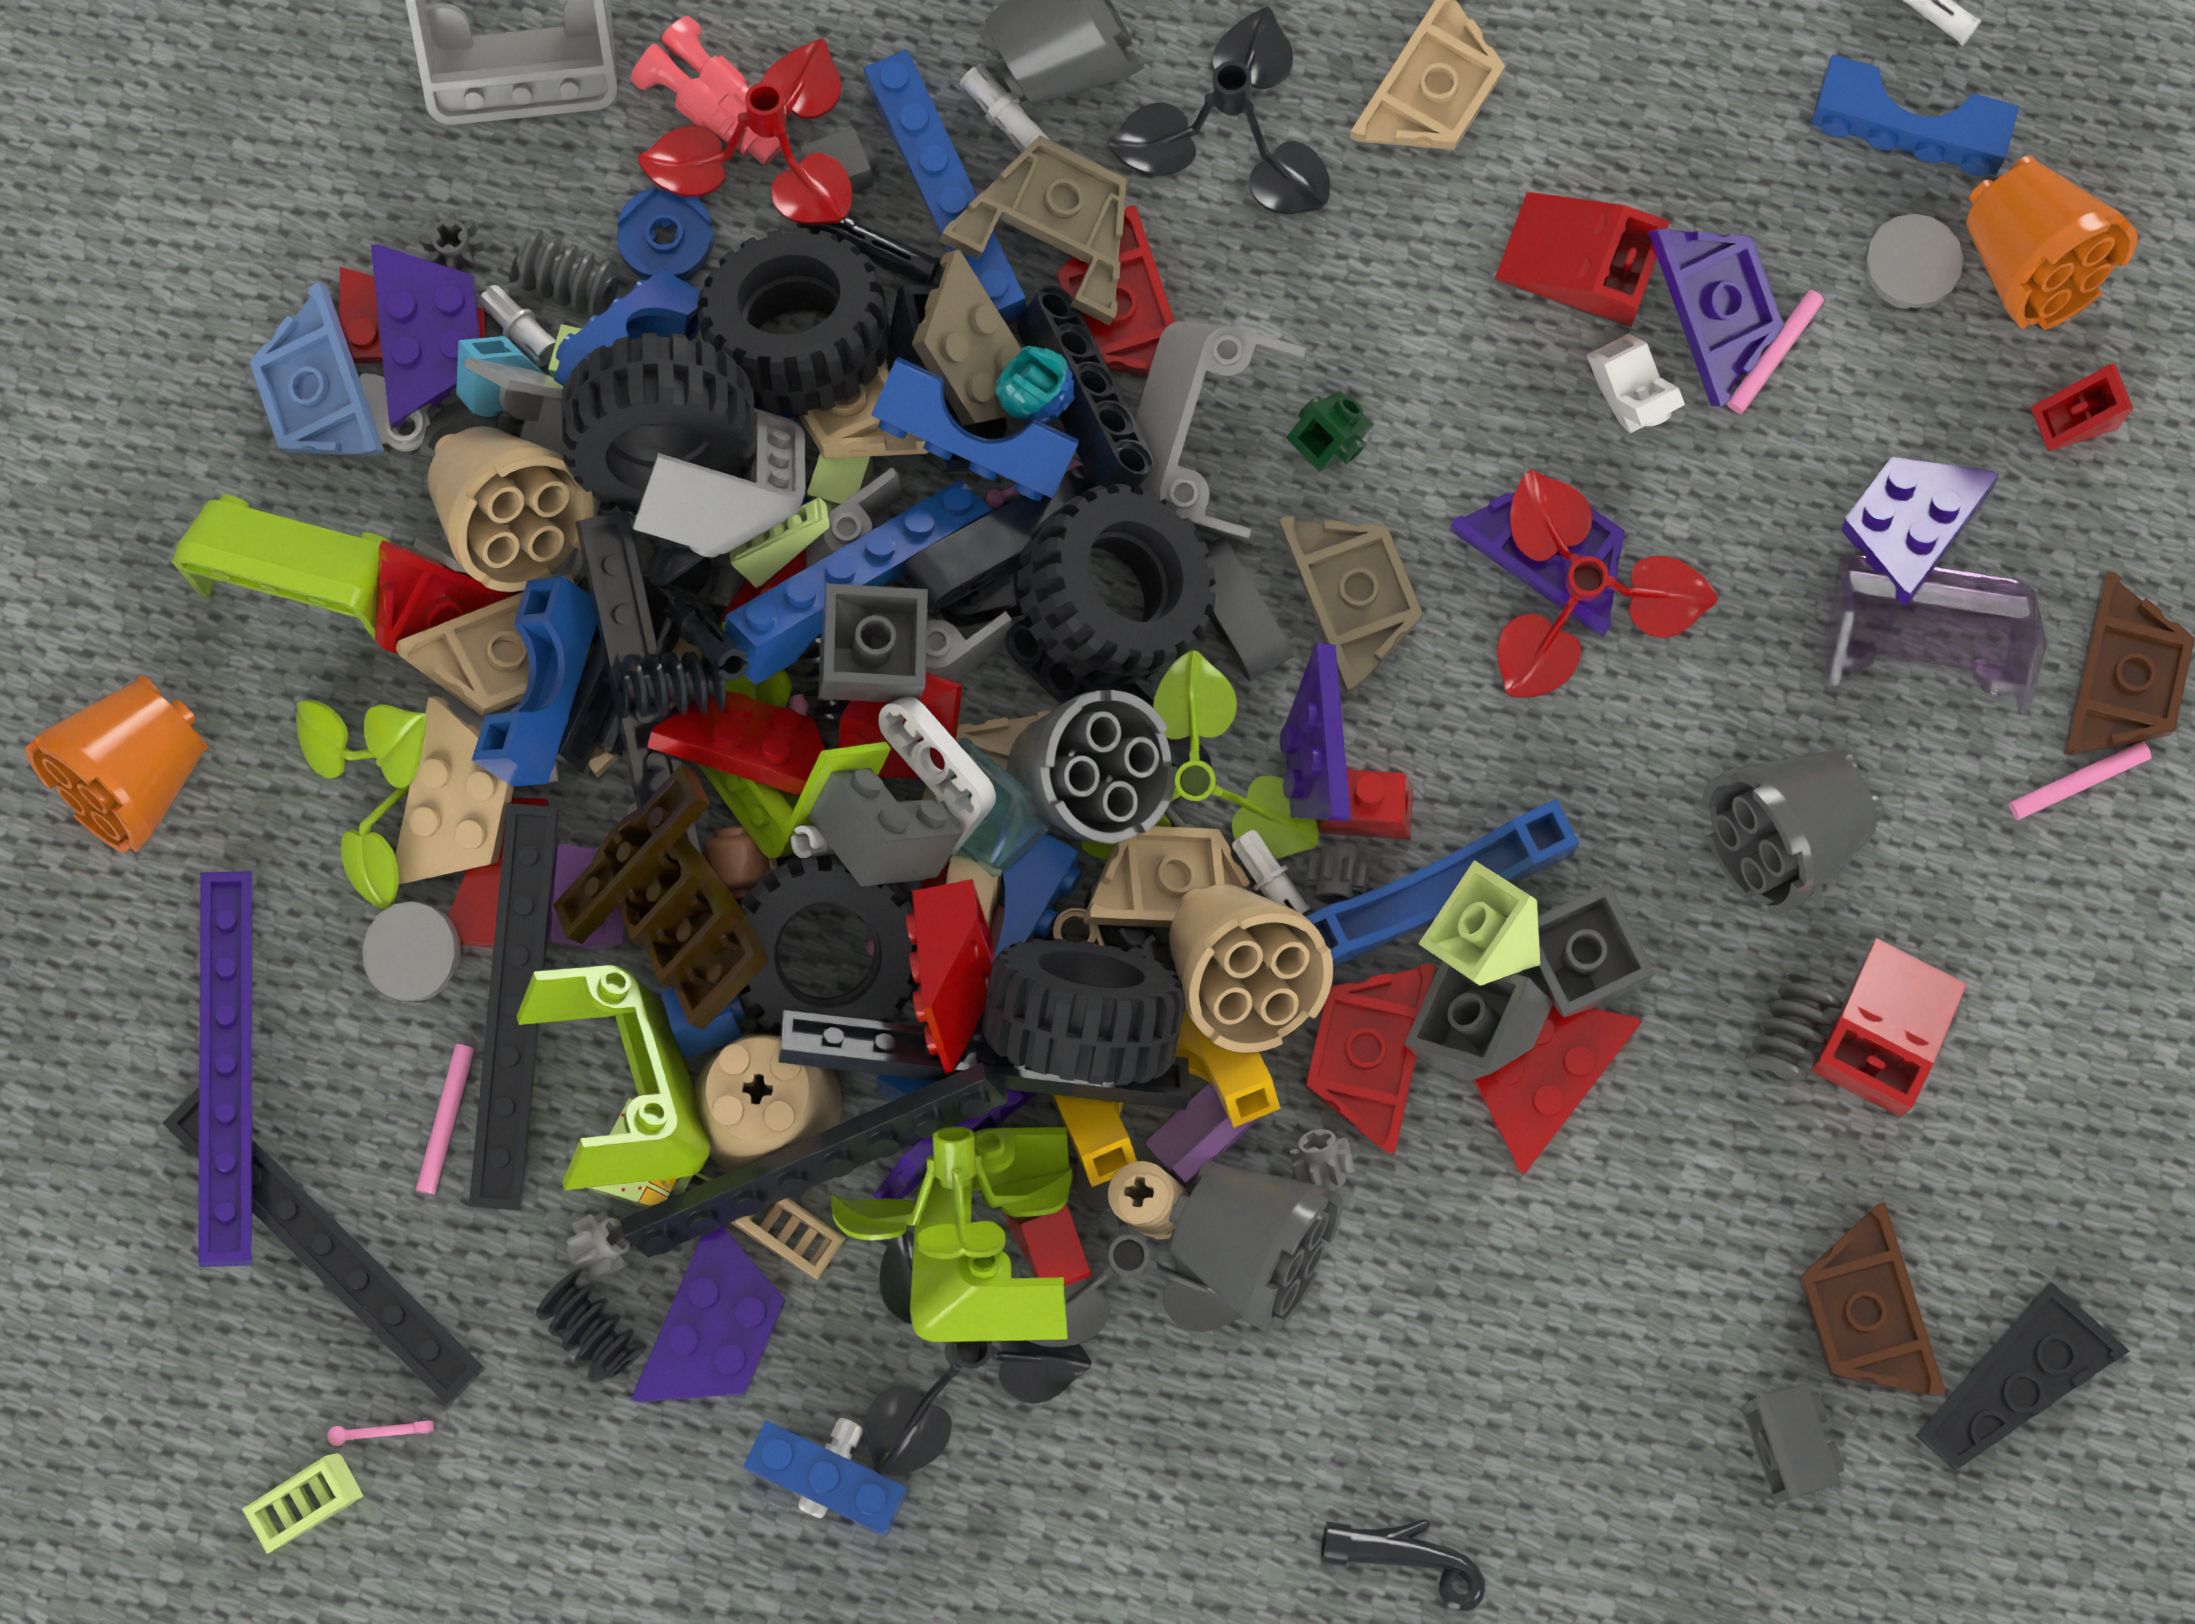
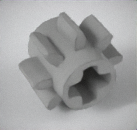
[1289,1129,1355,1191]
[567,1211,631,1278]

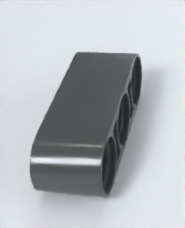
[1206,537,1293,681]

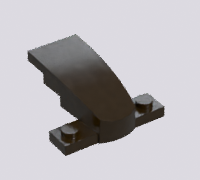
[553,765,769,1030]

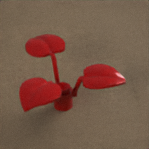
[637,38,852,225]
[1497,470,1718,698]

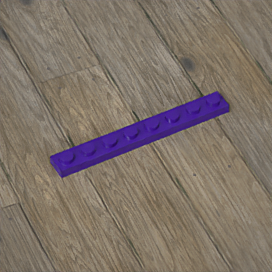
[198,871,253,1267]

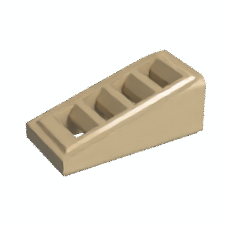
[730,1198,846,1280]

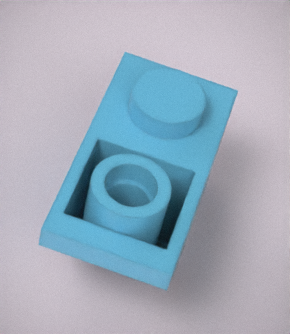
[456,336,546,417]

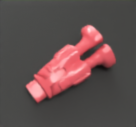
[630,16,790,166]

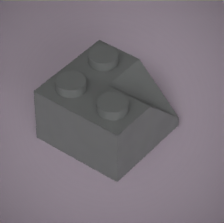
[818,583,928,703]
[808,768,962,887]
[1529,883,1655,1017]
[1404,961,1553,1080]

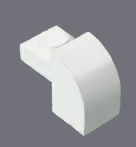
[1587,334,1685,433]

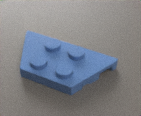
[249,282,385,456]

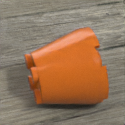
[1966,155,2138,330]
[25,675,208,853]

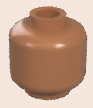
[704,825,770,898]

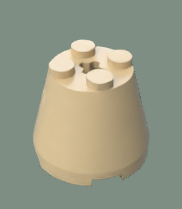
[428,426,594,592]
[1169,884,1333,1053]
[693,1030,843,1172]

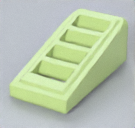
[729,497,830,588]
[242,1453,363,1554]

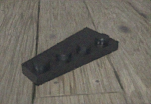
[1915,1282,2130,1470]

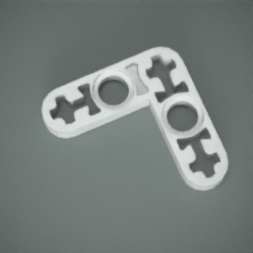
[879,696,996,881]

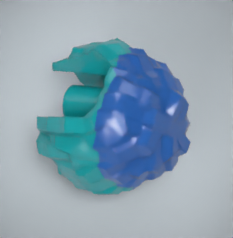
[995,346,1075,423]

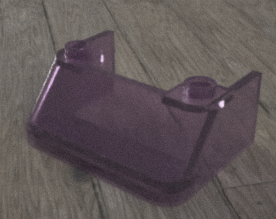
[1825,555,2047,716]

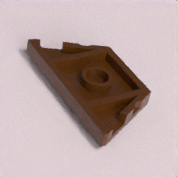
[2063,571,2195,756]
[1799,1202,1946,1397]

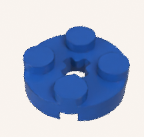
[617,188,715,280]

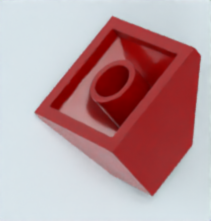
[838,672,963,779]

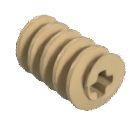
[1108,1161,1190,1240]

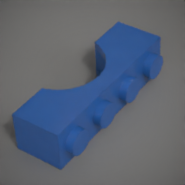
[1810,54,2020,176]
[554,269,700,386]
[871,357,1079,501]
[471,576,597,786]

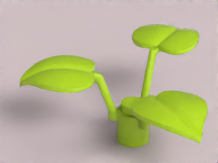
[1082,650,1319,860]
[296,699,427,910]
[831,1127,1073,1259]

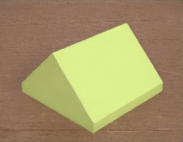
[1418,860,1540,986]

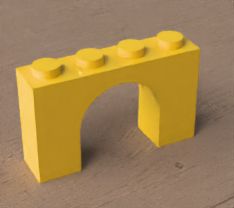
[1051,1011,1281,1187]

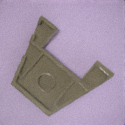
[939,136,1127,325]

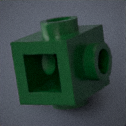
[1286,390,1374,472]

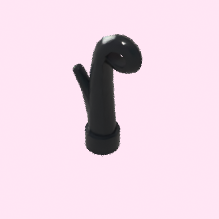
[1320,1519,1485,1611]

